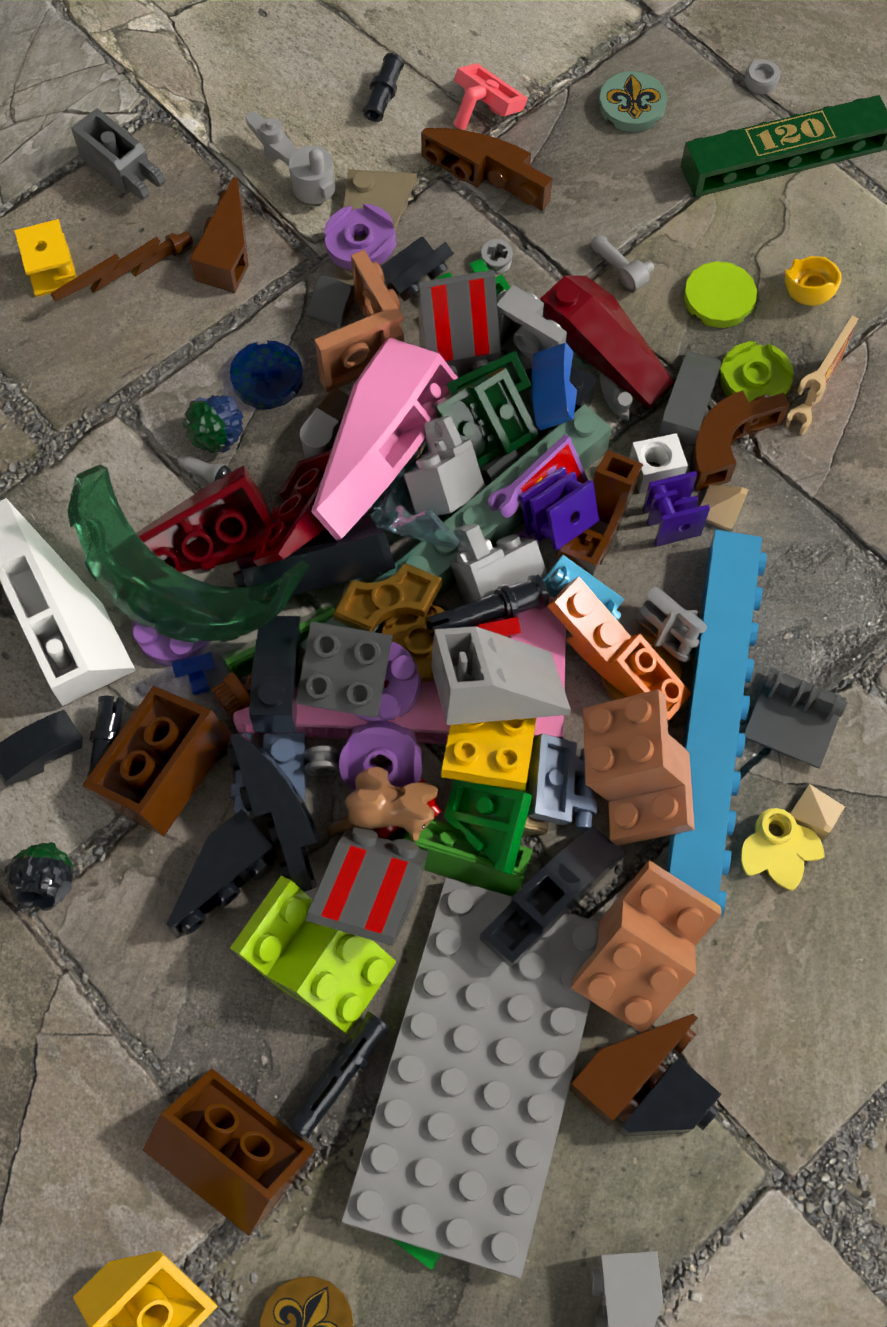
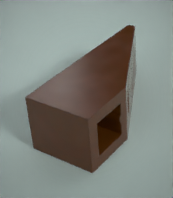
[189,177,249,293]
[569,1014,698,1126]

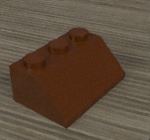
[82,685,233,837]
[143,1068,316,1236]

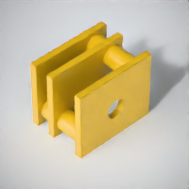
[14,219,77,297]

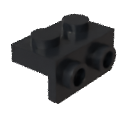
[380,237,454,302]

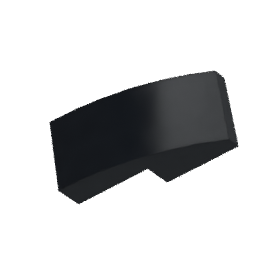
[0,710,83,786]

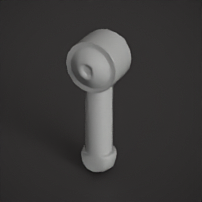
[591,235,654,293]

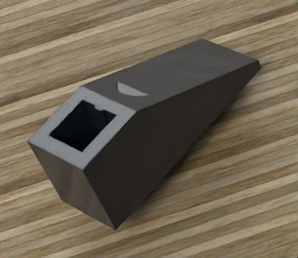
[167,810,278,938]

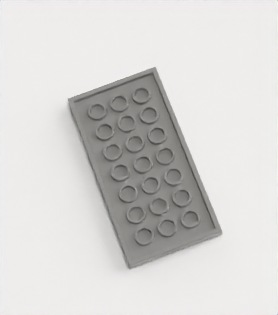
[342,878,599,1279]

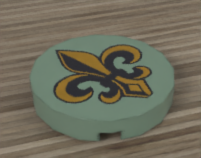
[599,71,667,132]

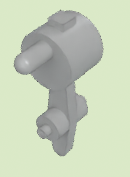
[246,112,335,204]

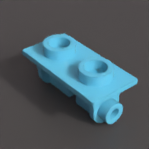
[543,554,625,621]

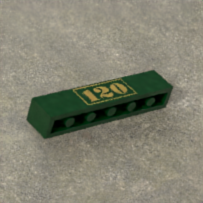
[681,95,887,198]

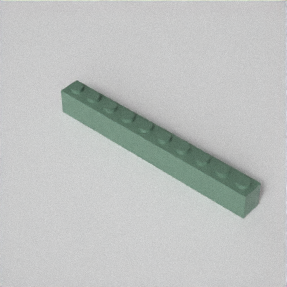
[299,404,612,661]

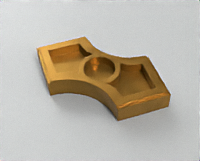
[333,563,442,632]

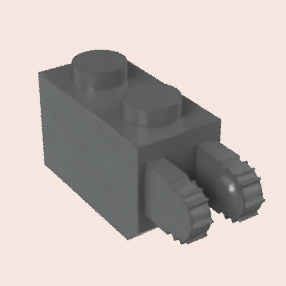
[71,108,166,200]

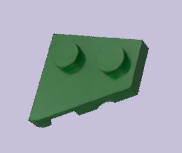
[444,779,532,875]

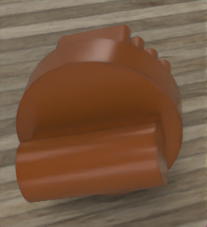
[212,671,251,721]

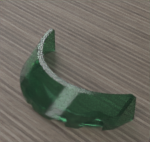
[67,464,309,643]

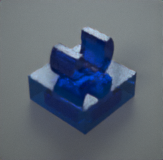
[171,652,217,695]

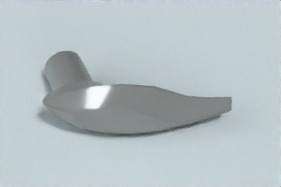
[600,372,633,421]

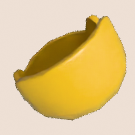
[785,256,841,307]

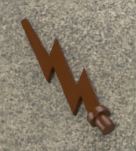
[50,231,193,301]

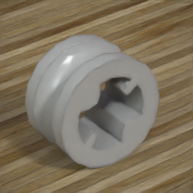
[481,239,513,275]
[305,746,341,777]

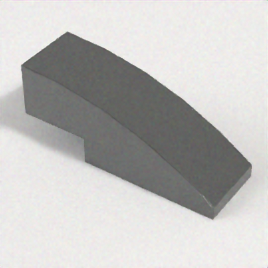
[658,350,722,447]

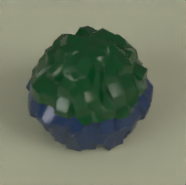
[183,395,244,453]

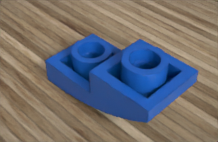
[531,342,577,430]

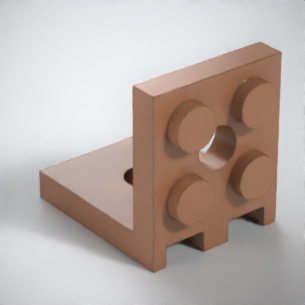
[314,250,404,392]

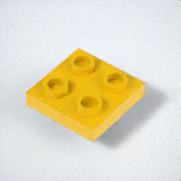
[441,718,537,791]

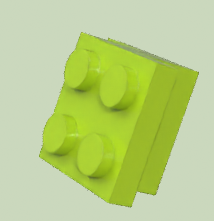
[229,876,396,1035]

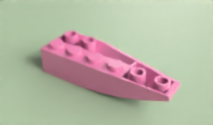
[311,337,458,541]

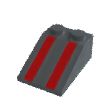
[418,270,501,378]
[306,828,429,946]

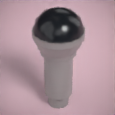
[178,455,232,484]

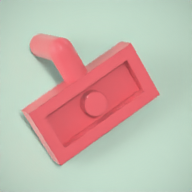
[453,63,528,130]

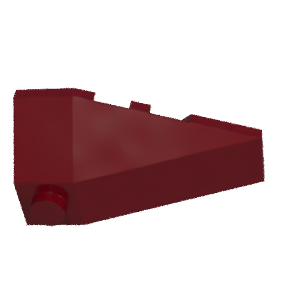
[540,275,674,409]
[253,450,332,566]

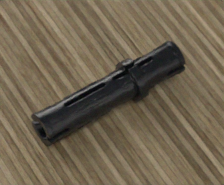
[286,1011,390,1139]

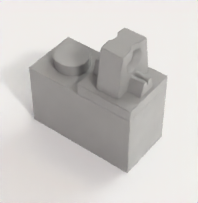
[404,416,485,519]
[450,524,547,604]

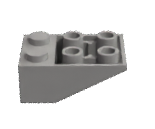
[431,626,571,725]

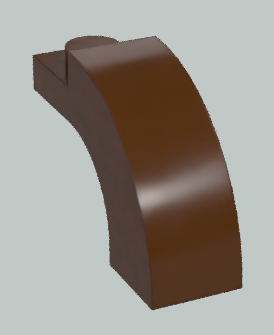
[690,390,790,492]
[556,450,643,576]

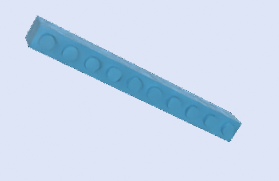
[666,529,767,917]

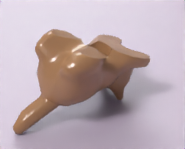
[327,767,438,842]

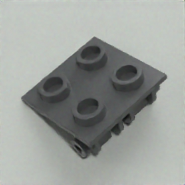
[296,621,393,718]
[744,668,847,769]

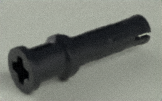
[425,573,549,640]

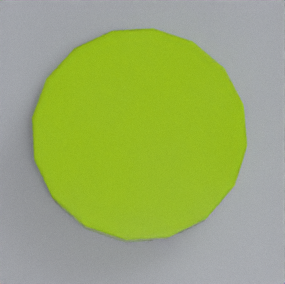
[684,261,757,328]
[719,341,794,402]

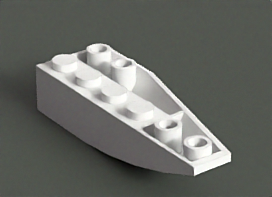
[0,498,136,706]

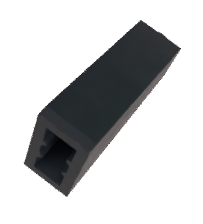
[233,512,396,605]

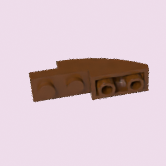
[421,128,553,211]

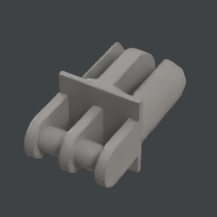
[636,587,707,662]

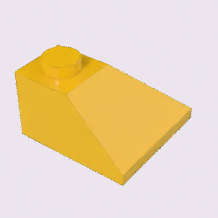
[73,1251,218,1327]

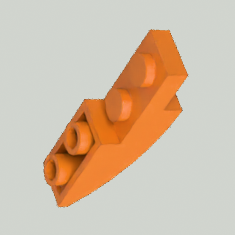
[547,577,692,721]

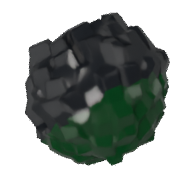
[4,842,74,911]

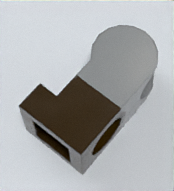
[300,387,350,458]

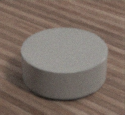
[745,59,780,94]

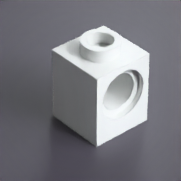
[629,433,688,494]

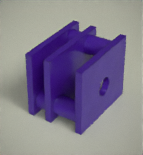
[519,466,599,551]
[642,471,710,547]

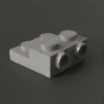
[497,285,567,369]

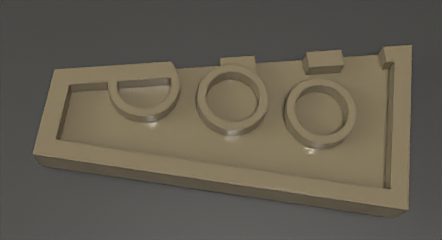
[335,169,417,293]

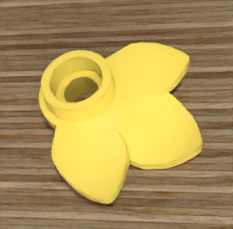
[741,808,825,891]

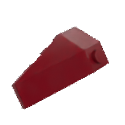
[109,465,276,585]

